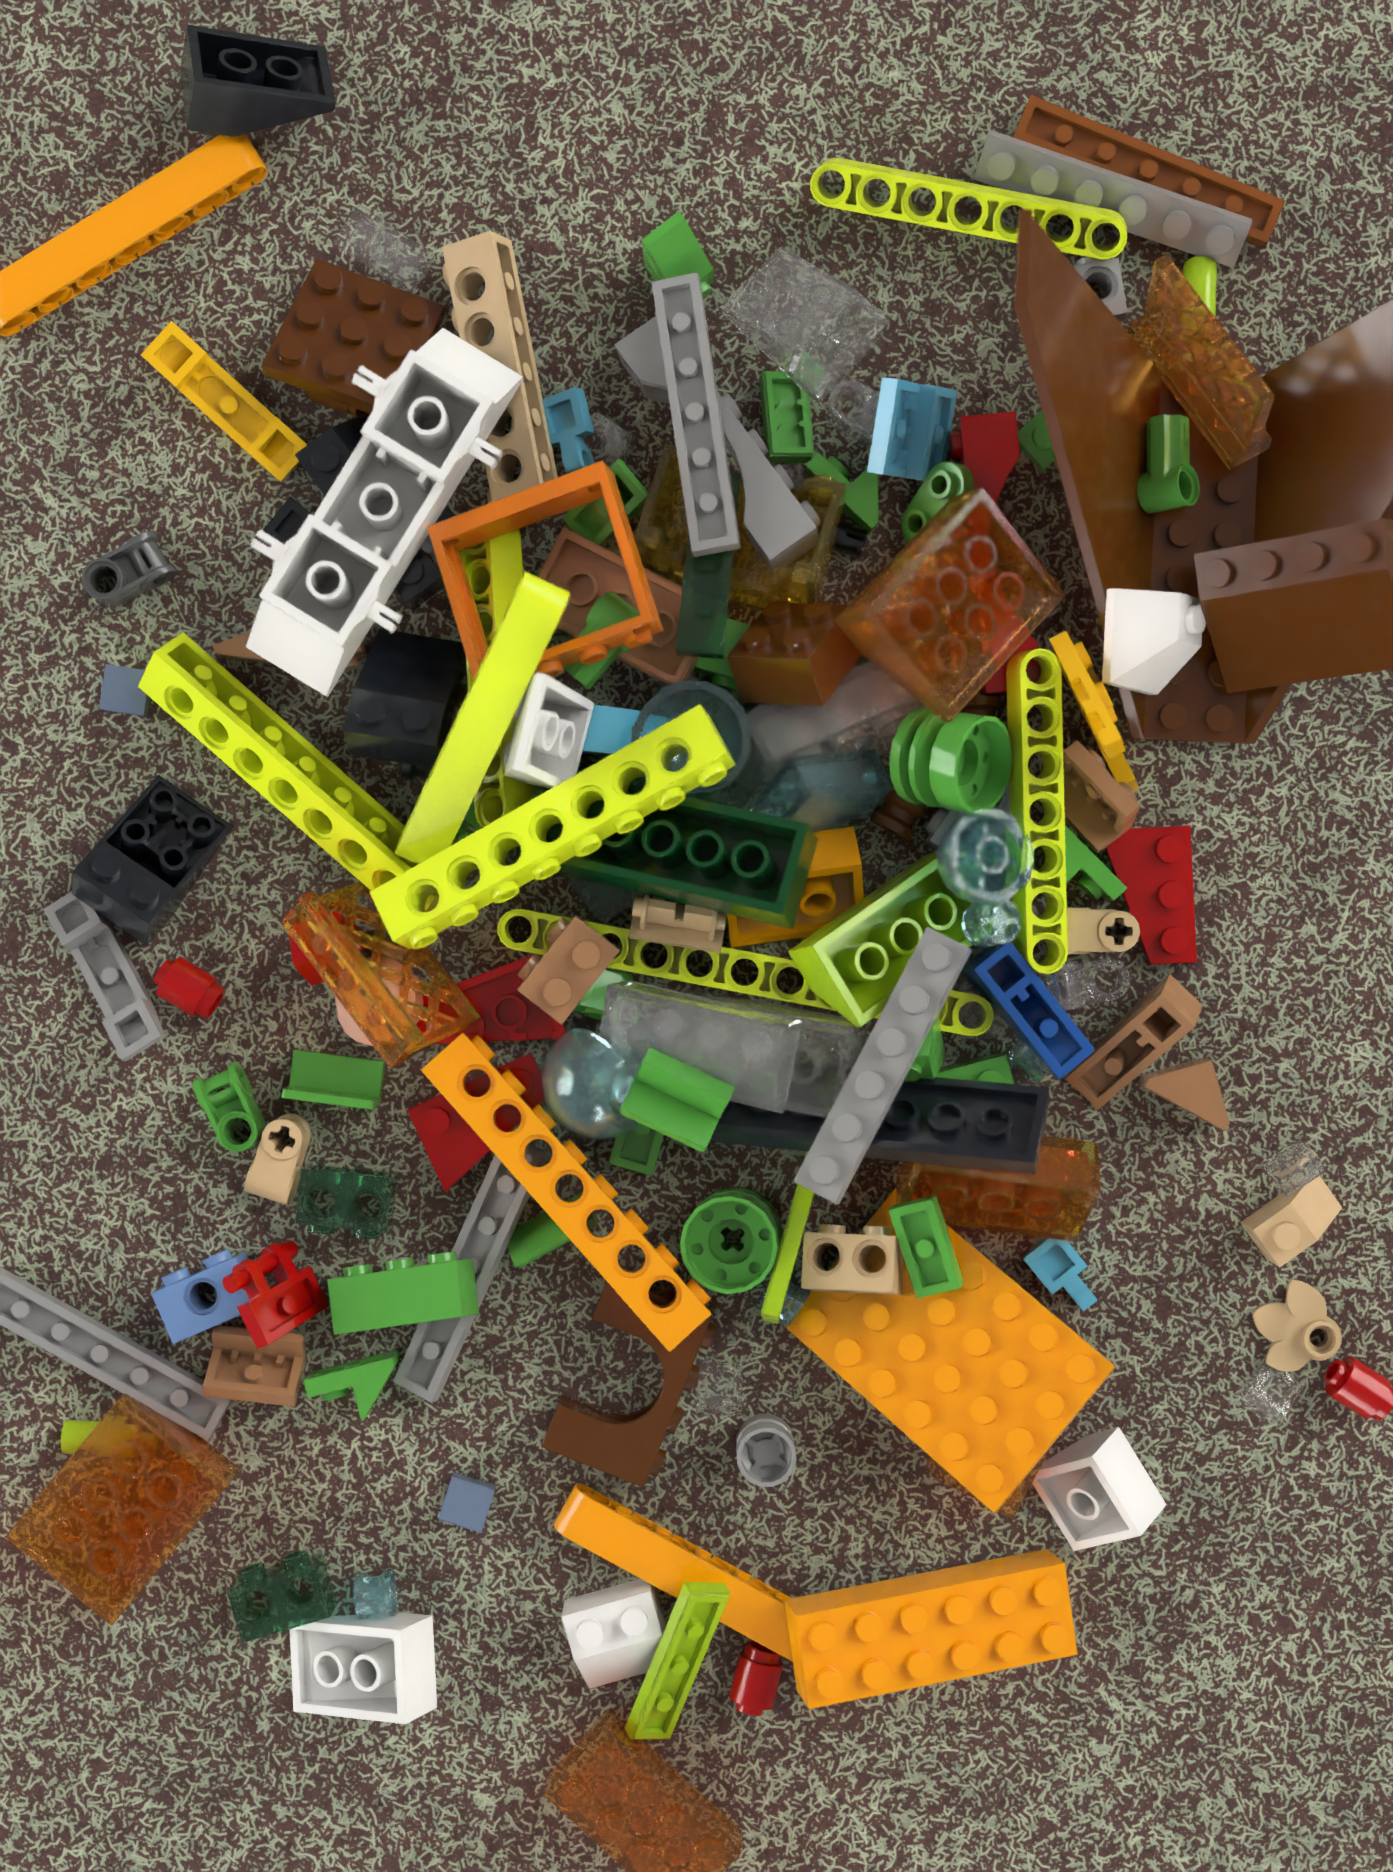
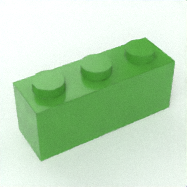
[327,1251,479,1335]

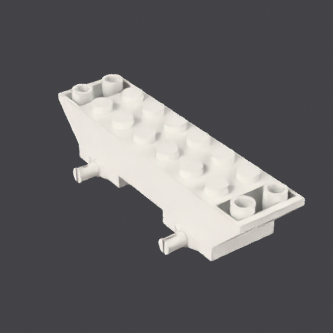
[246,328,523,697]

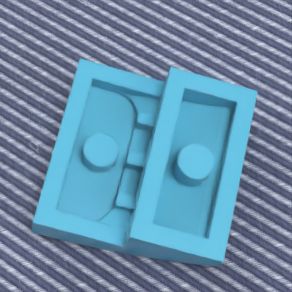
[867,377,957,481]

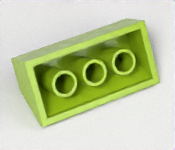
[788,848,997,1027]

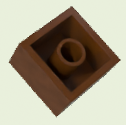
[727,601,864,707]

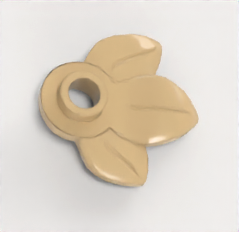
[1252,1280,1342,1372]

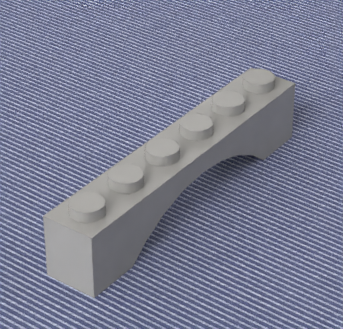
[614,316,821,574]

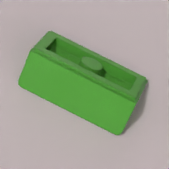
[508,1192,599,1268]

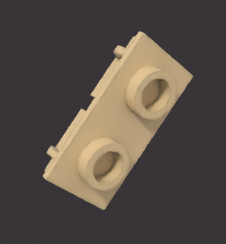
[629,894,727,953]

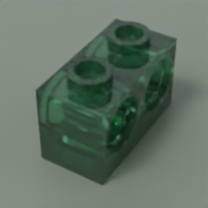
[295,1164,398,1239]
[226,1550,338,1643]

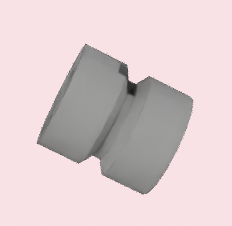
[736,1413,796,1487]

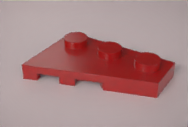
[1105,825,1197,965]
[416,954,569,1045]
[407,1052,551,1192]

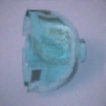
[936,808,1034,904]

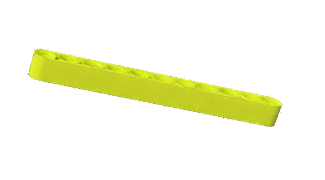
[497,909,993,1036]

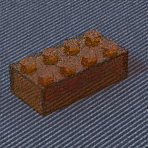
[896,1136,1101,1242]
[544,1708,742,1872]

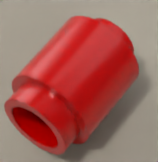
[153,956,226,1020]
[1324,1356,1393,1421]
[729,1641,783,1716]

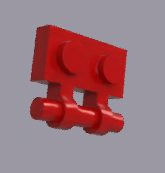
[223,1240,329,1349]

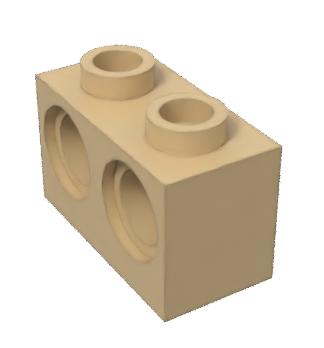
[801,1224,903,1295]

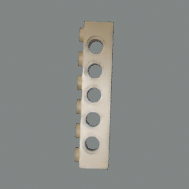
[442,230,558,503]

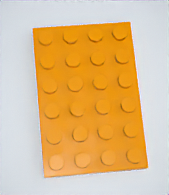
[783,1185,1116,1513]

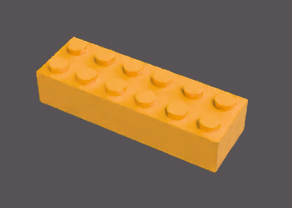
[784,1549,1078,1709]

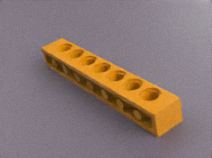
[421,1033,711,1352]

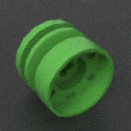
[889,707,1013,814]
[680,1187,783,1294]

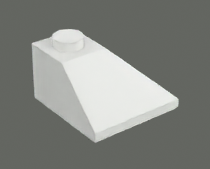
[1102,588,1206,695]

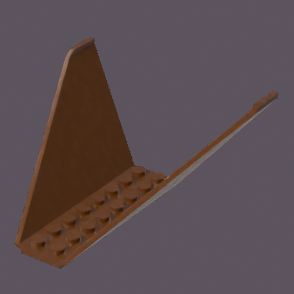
[1014,209,1393,744]

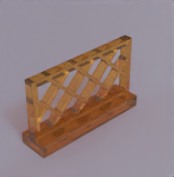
[1128,254,1275,470]
[281,882,481,1069]

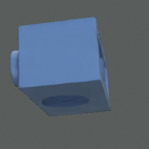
[151,1249,249,1344]

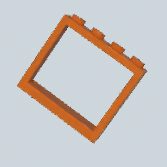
[427,460,663,680]

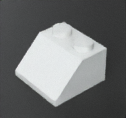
[1027,1427,1166,1551]
[561,1579,666,1689]

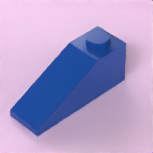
[962,940,1095,1079]

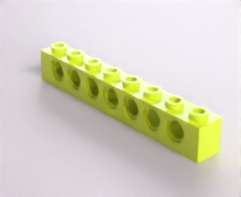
[138,632,439,912]
[370,704,736,949]

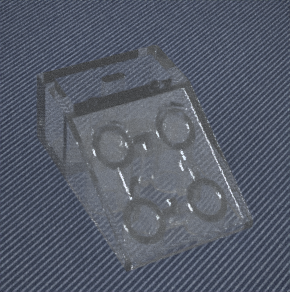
[719,246,890,404]

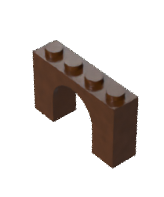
[541,1281,717,1488]

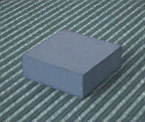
[99,664,151,717]
[438,1472,496,1533]

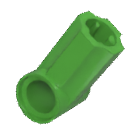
[1137,414,1200,513]
[563,591,640,690]

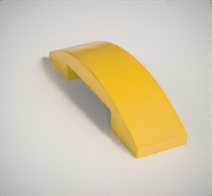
[141,321,307,483]

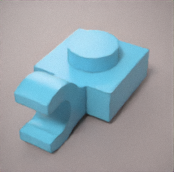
[542,387,594,473]
[1022,1229,1097,1312]

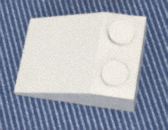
[503,673,594,789]
[289,1613,437,1724]

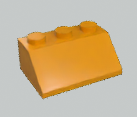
[727,826,864,948]

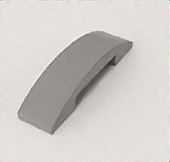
[43,891,164,1062]

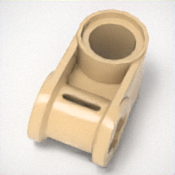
[1067,907,1140,954]
[244,1113,312,1206]

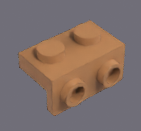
[1063,740,1140,853]
[517,915,620,1025]
[202,1325,306,1407]

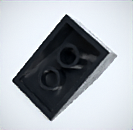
[180,24,336,137]
[343,628,466,768]

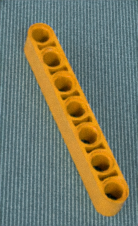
[0,134,268,336]
[553,1483,793,1662]

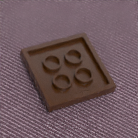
[262,258,445,414]

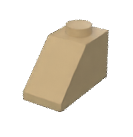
[1240,1170,1342,1267]

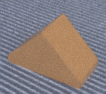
[1136,1058,1230,1131]

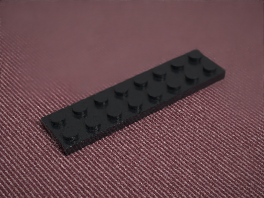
[665,1054,1050,1175]

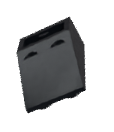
[72,775,233,946]

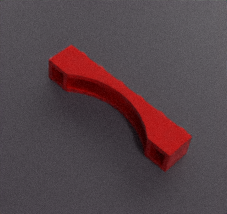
[949,411,1041,696]

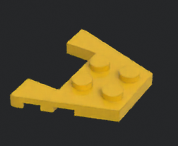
[1049,631,1139,793]

